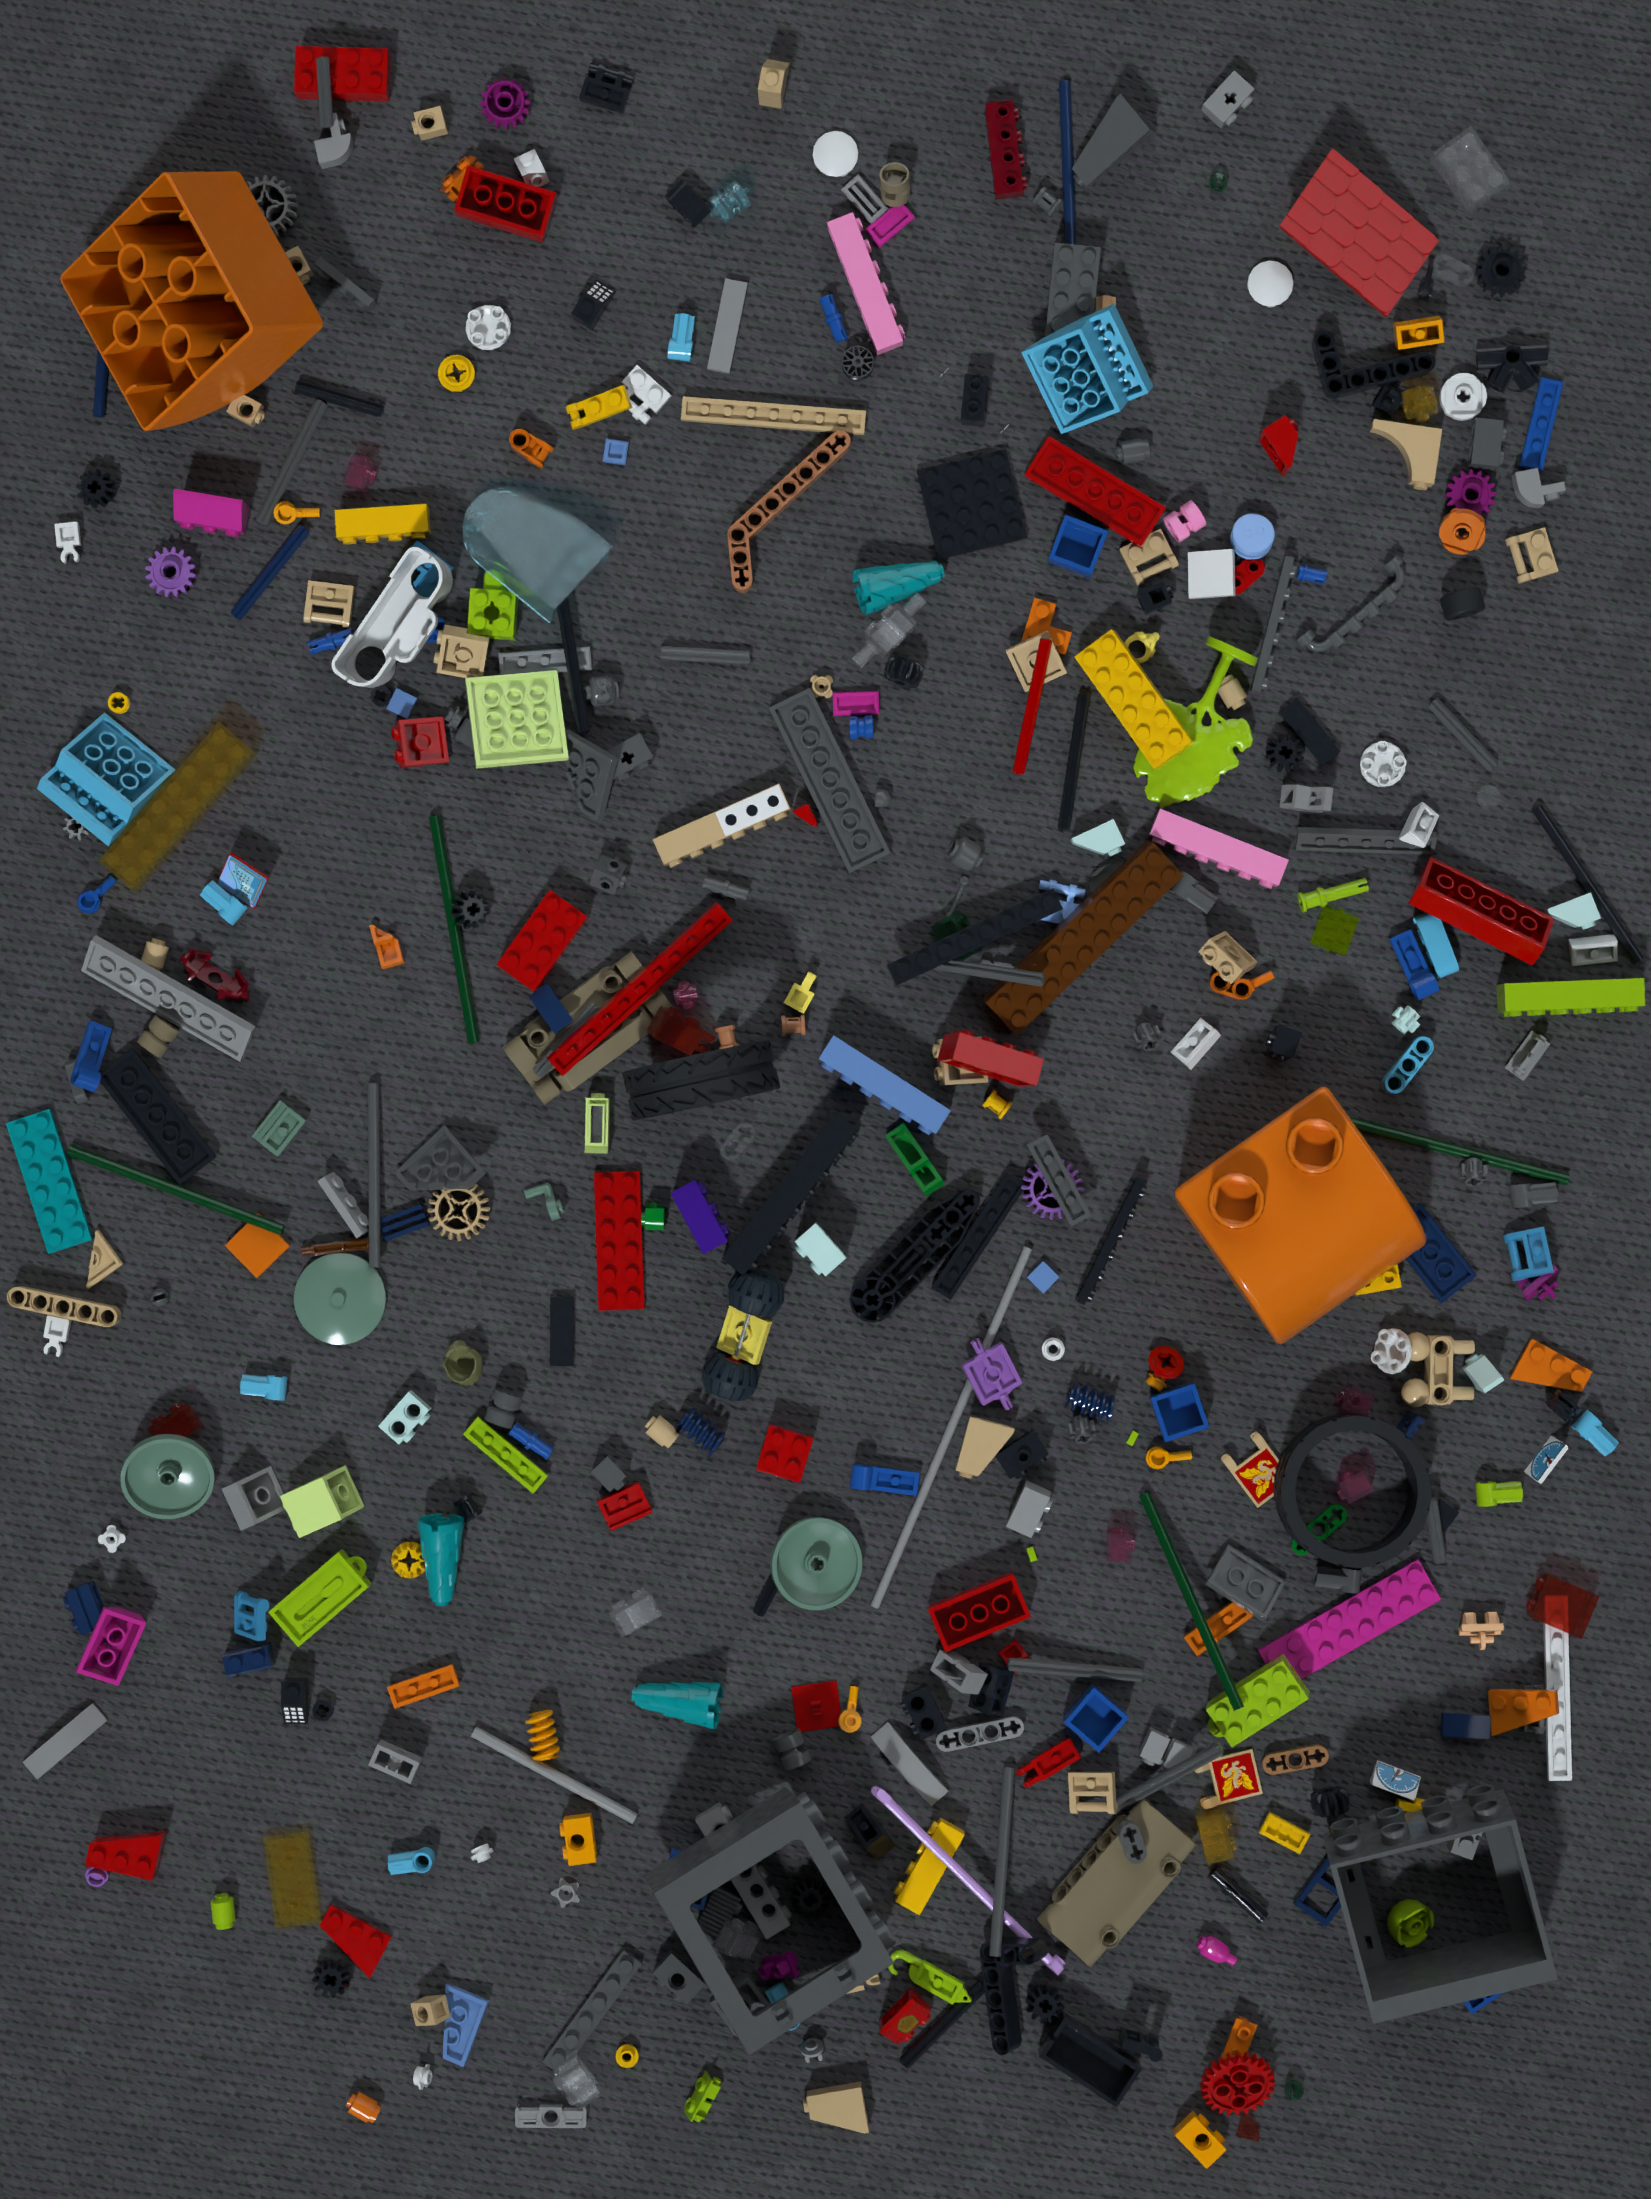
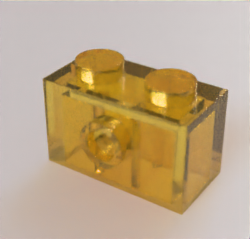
[1195,1809,1237,1864]

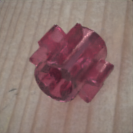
[673,981,699,1010]

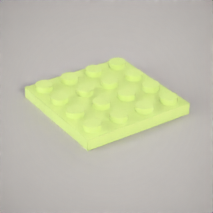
[465,670,568,769]

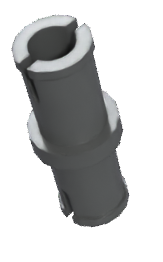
[702,875,750,903]

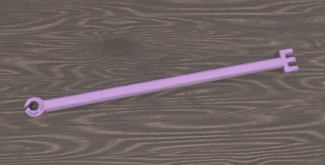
[871,1786,1066,1975]

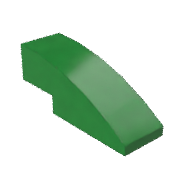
[885,1123,945,1197]

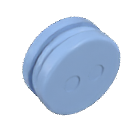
[1230,513,1275,560]

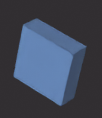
[603,438,629,466]
[386,688,418,719]
[1027,1261,1059,1293]

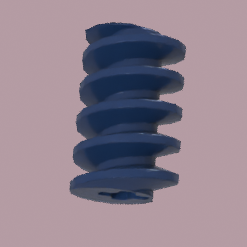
[1064,1382,1115,1424]
[674,1407,725,1457]

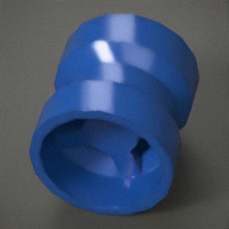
[849,715,873,740]

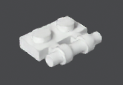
[622,365,672,425]

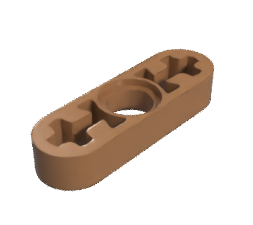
[1261,1744,1329,1775]

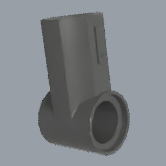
[1169,871,1218,914]
[1510,1182,1558,1208]
[1314,1566,1362,1593]

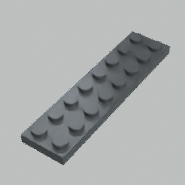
[769,688,891,874]

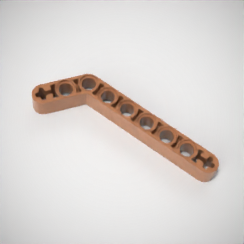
[727,430,851,593]

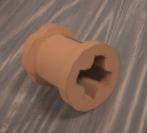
[781,1015,805,1036]
[715,1025,739,1049]

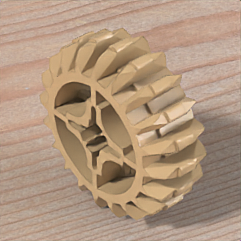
[428,1183,490,1241]

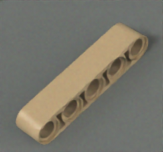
[7,1286,122,1327]

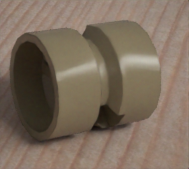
[879,162,910,207]
[137,1015,180,1058]

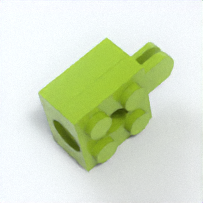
[467,567,519,641]

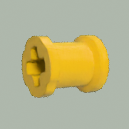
[982,1090,1013,1120]

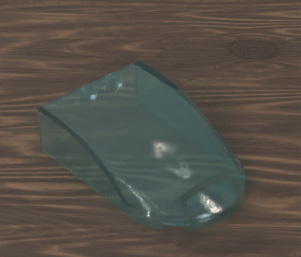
[462,487,613,624]

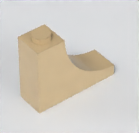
[1369,419,1442,490]

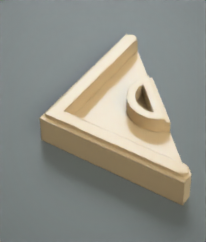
[86,1230,123,1289]

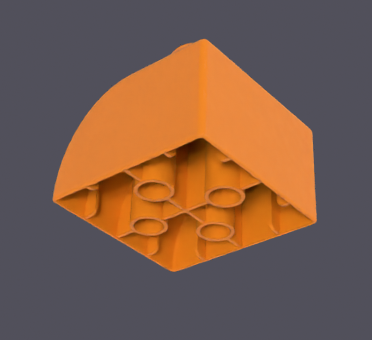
[60,171,323,431]
[1174,1087,1427,1344]

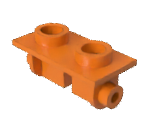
[439,155,484,202]
[1221,2016,1257,2059]

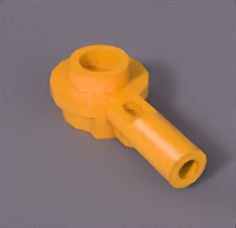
[273,501,320,524]
[1145,1446,1192,1469]
[838,1686,861,1733]

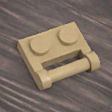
[1505,527,1558,584]
[1119,529,1179,586]
[304,580,355,628]
[1068,1772,1118,1814]

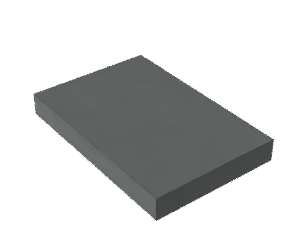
[1205,1544,1287,1621]

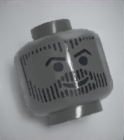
[584,676,619,706]

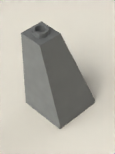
[1072,94,1156,188]

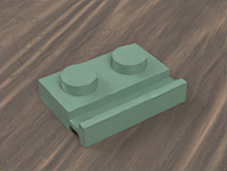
[251,1100,307,1157]

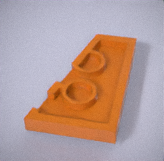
[1509,1338,1592,1392]
[1488,1689,1559,1737]

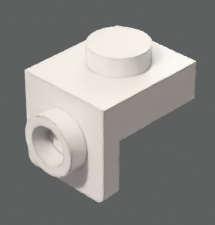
[514,149,549,187]

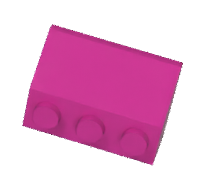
[173,489,250,537]
[75,1607,146,1686]

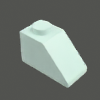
[1071,819,1125,857]
[1544,893,1601,930]
[1462,1354,1504,1393]

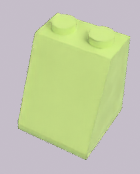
[280,1465,365,1538]

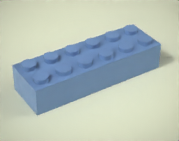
[819,1035,951,1135]

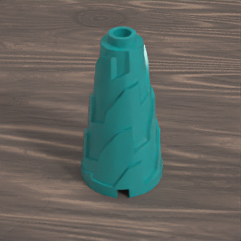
[852,561,945,615]
[417,1513,464,1606]
[631,1682,723,1730]

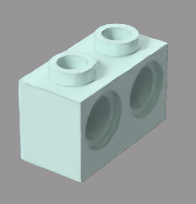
[378,1390,432,1444]

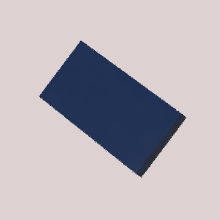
[1405,1203,1477,1304]

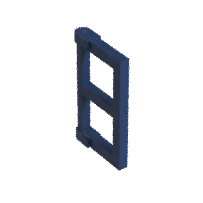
[1293,1856,1367,1927]

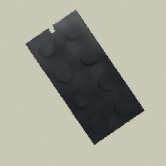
[1038,2011,1142,2108]

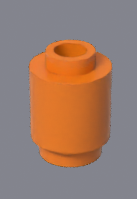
[345,2091,381,2123]

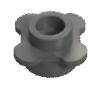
[444,706,464,728]

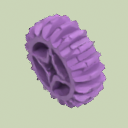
[1021,1159,1084,1220]

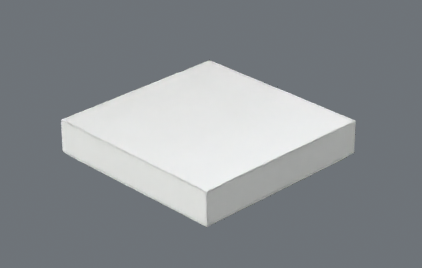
[1188,549,1235,599]

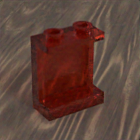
[1525,1572,1600,1639]

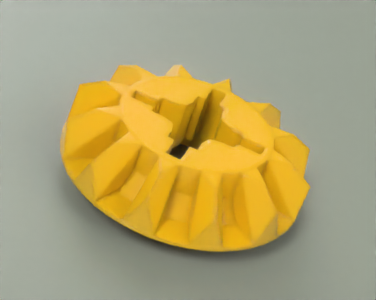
[438,355,475,392]
[391,1542,425,1579]

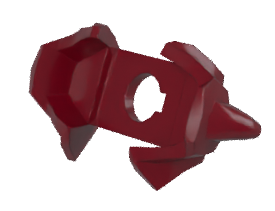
[179,949,249,1003]

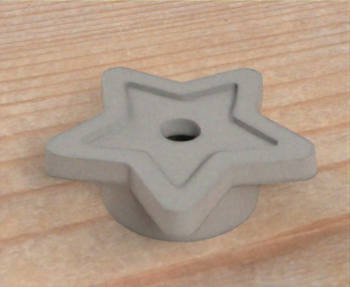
[551,1878,580,1908]

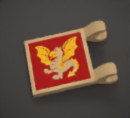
[1221,1431,1279,1508]
[1195,1749,1263,1809]

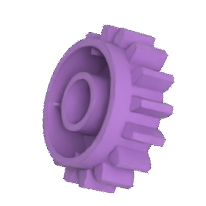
[145,547,197,598]

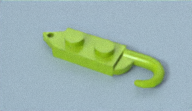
[888,1950,972,2005]

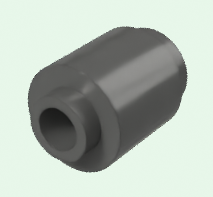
[1115,438,1150,464]

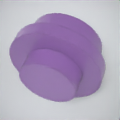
[85,1867,109,1887]

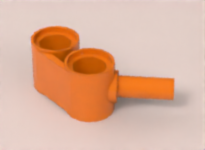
[1208,970,1275,1000]

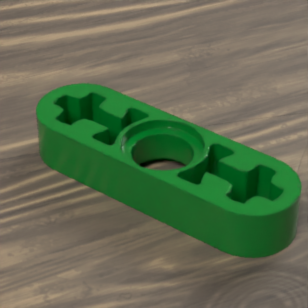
[1290,1504,1347,1555]

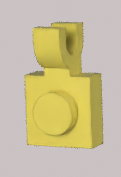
[784,972,817,1014]

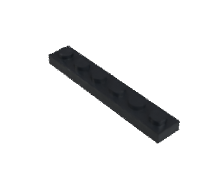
[931,1172,1027,1300]
[1075,1177,1147,1305]

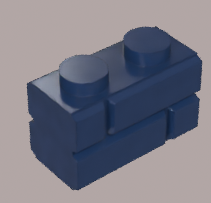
[63,1580,104,1635]
[222,1642,276,1678]

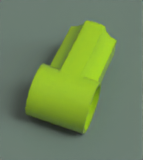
[1475,1481,1523,1507]

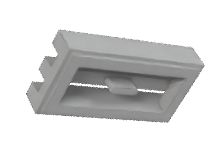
[841,174,889,224]

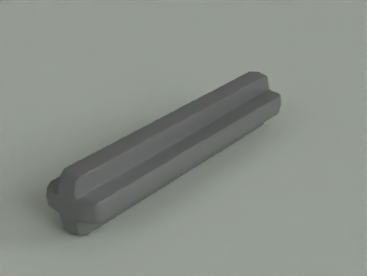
[316,57,333,128]
[1427,1497,1446,1564]

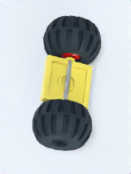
[702,1270,785,1401]

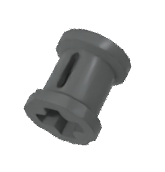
[1032,186,1063,217]

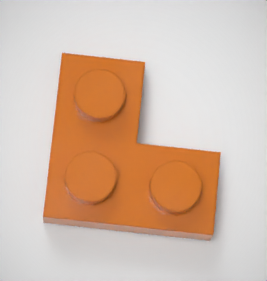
[1021,598,1072,655]

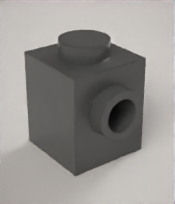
[591,1455,628,1492]

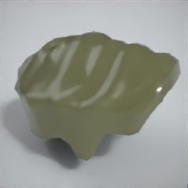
[442,1340,483,1386]

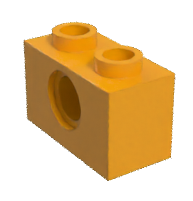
[1393,316,1445,350]
[560,1813,598,1866]
[1173,2111,1227,2169]

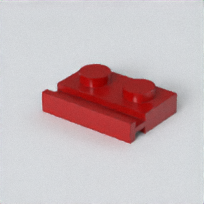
[597,1481,653,1531]

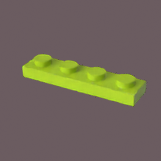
[463,1416,549,1493]

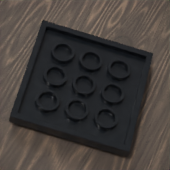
[916,449,1027,560]

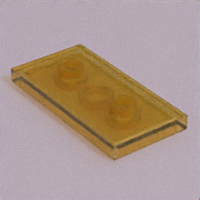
[263,1830,322,1929]

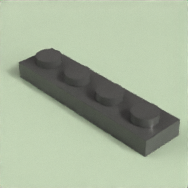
[1027,1134,1091,1226]

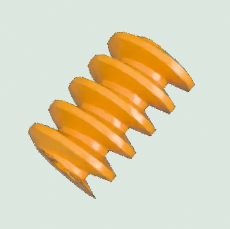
[525,1710,561,1761]

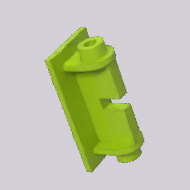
[684,2071,722,2122]

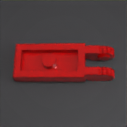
[1015,1737,1081,1788]

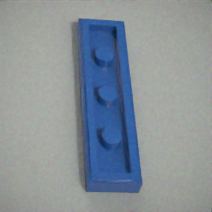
[1519,377,1563,472]

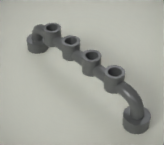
[1296,554,1405,652]

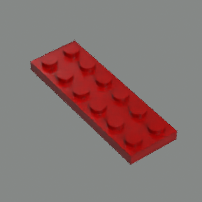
[1024,436,1166,548]
[594,1171,645,1311]

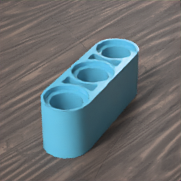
[1413,912,1459,979]
[1382,1036,1434,1094]

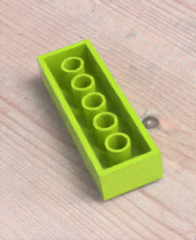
[1496,978,1645,1017]

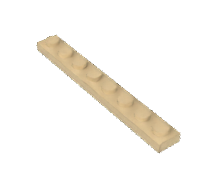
[681,396,866,435]

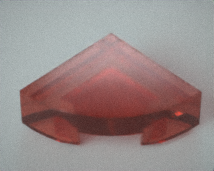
[1236,2112,1260,2142]

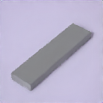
[707,278,748,374]
[498,646,592,675]

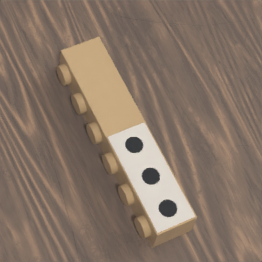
[653,784,791,868]

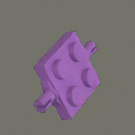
[961,1338,1022,1410]

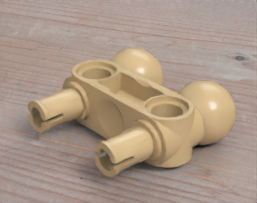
[1401,1332,1475,1408]

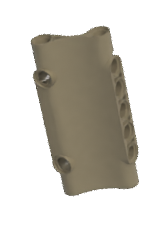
[502,951,674,1105]
[1037,1798,1197,1967]

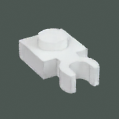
[54,522,82,564]
[43,1315,72,1357]

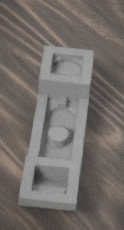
[23,1703,108,1780]
[871,1722,948,1806]

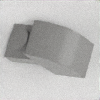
[314,113,353,169]
[1511,468,1566,508]
[1279,785,1333,813]

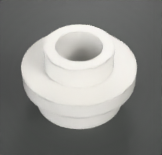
[1042,1338,1065,1361]
[471,1844,494,1863]

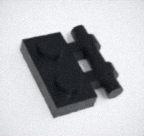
[579,63,635,114]

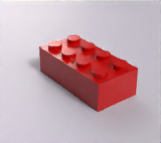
[294,46,391,102]
[454,165,557,243]
[496,890,589,992]
[937,1030,1044,1087]
[927,1571,1031,1652]

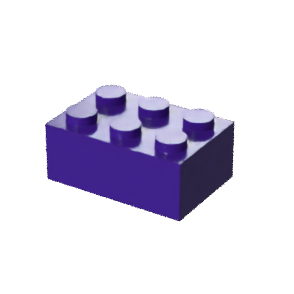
[671,1179,731,1254]

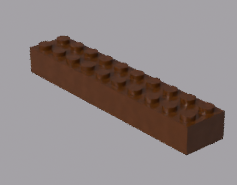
[981,840,1183,1036]

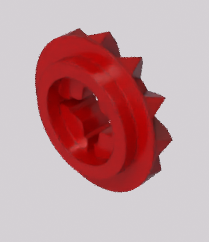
[1147,1346,1184,1381]

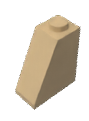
[758,59,790,109]
[955,1415,1015,1479]
[803,2081,869,2134]

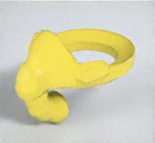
[1125,631,1160,664]

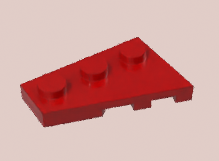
[320,1904,392,1978]

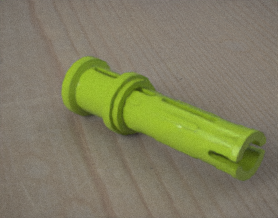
[1297,877,1369,913]

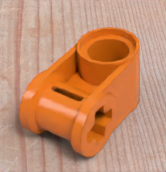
[509,429,554,469]

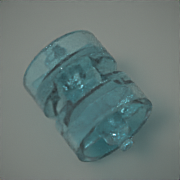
[708,180,751,224]

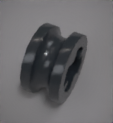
[371,686,392,707]
[312,1699,334,1721]

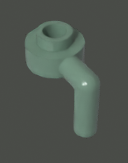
[524,1183,564,1221]

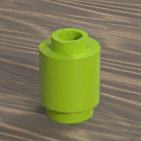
[210,1893,236,1930]

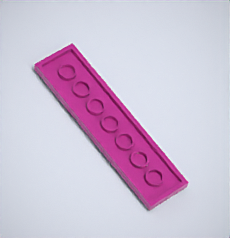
[1258,1559,1441,1679]

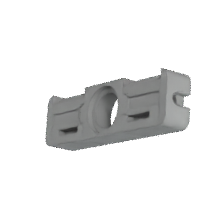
[515,2104,587,2128]

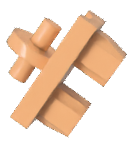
[1459,1612,1504,1650]

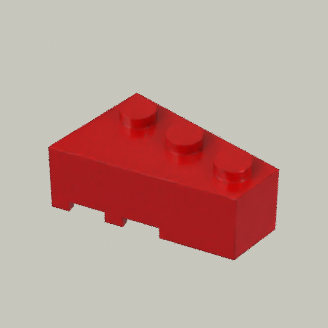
[85,1831,167,1881]

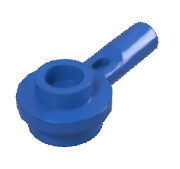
[77,875,117,914]

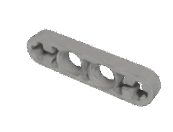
[936,1716,1024,1752]

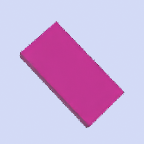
[865,204,915,248]
[833,691,879,716]

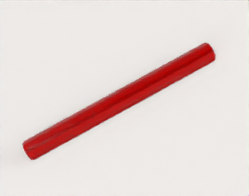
[1012,638,1052,775]

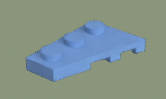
[443,1983,490,2067]

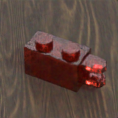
[647,1005,716,1056]

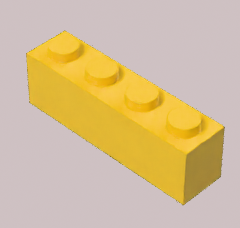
[334,504,431,544]
[894,1817,965,1916]

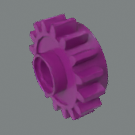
[480,77,531,131]
[1444,469,1497,516]

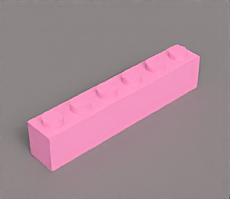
[827,212,905,355]
[1148,809,1289,889]

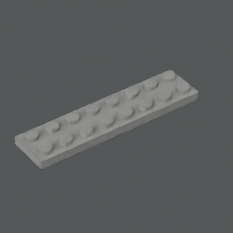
[81,935,256,1062]

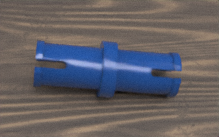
[819,294,849,343]
[307,627,354,655]
[508,1422,554,1460]

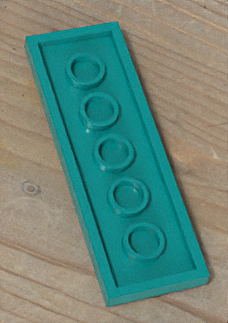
[6,1109,93,1254]

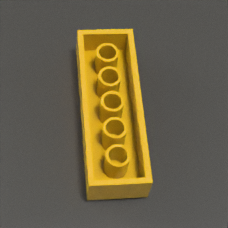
[1075,629,1195,770]

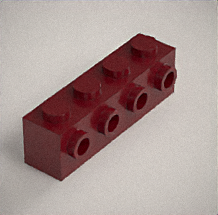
[985,100,1027,200]

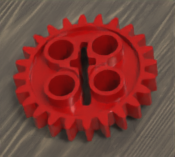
[1199,2051,1276,2116]

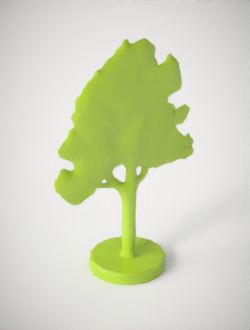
[1133,636,1259,808]

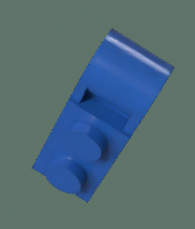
[1389,929,1440,1000]
[70,1021,112,1092]
[849,1464,920,1496]

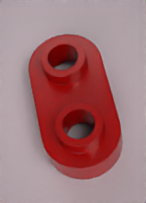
[1235,558,1265,595]

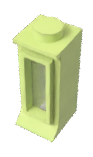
[584,1093,610,1154]

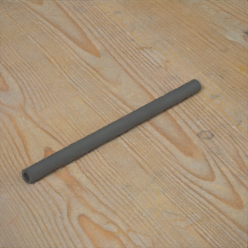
[368,1083,381,1268]
[989,1767,1015,1957]

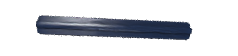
[231,525,309,620]

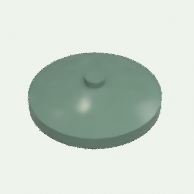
[294,1253,387,1345]
[121,1434,214,1519]
[770,1517,862,1610]

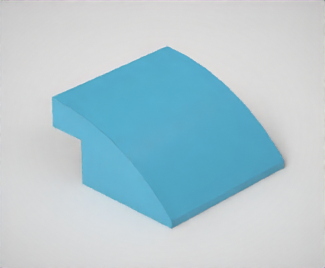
[1021,304,1154,434]
[37,712,176,847]

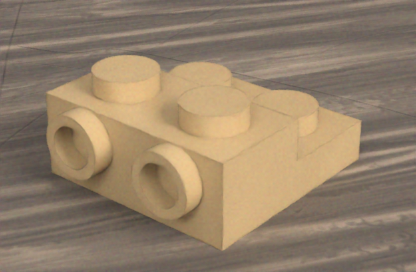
[434,625,489,678]
[1198,931,1258,984]
[932,1036,988,1086]

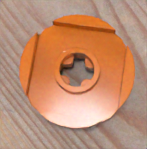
[1439,508,1486,555]

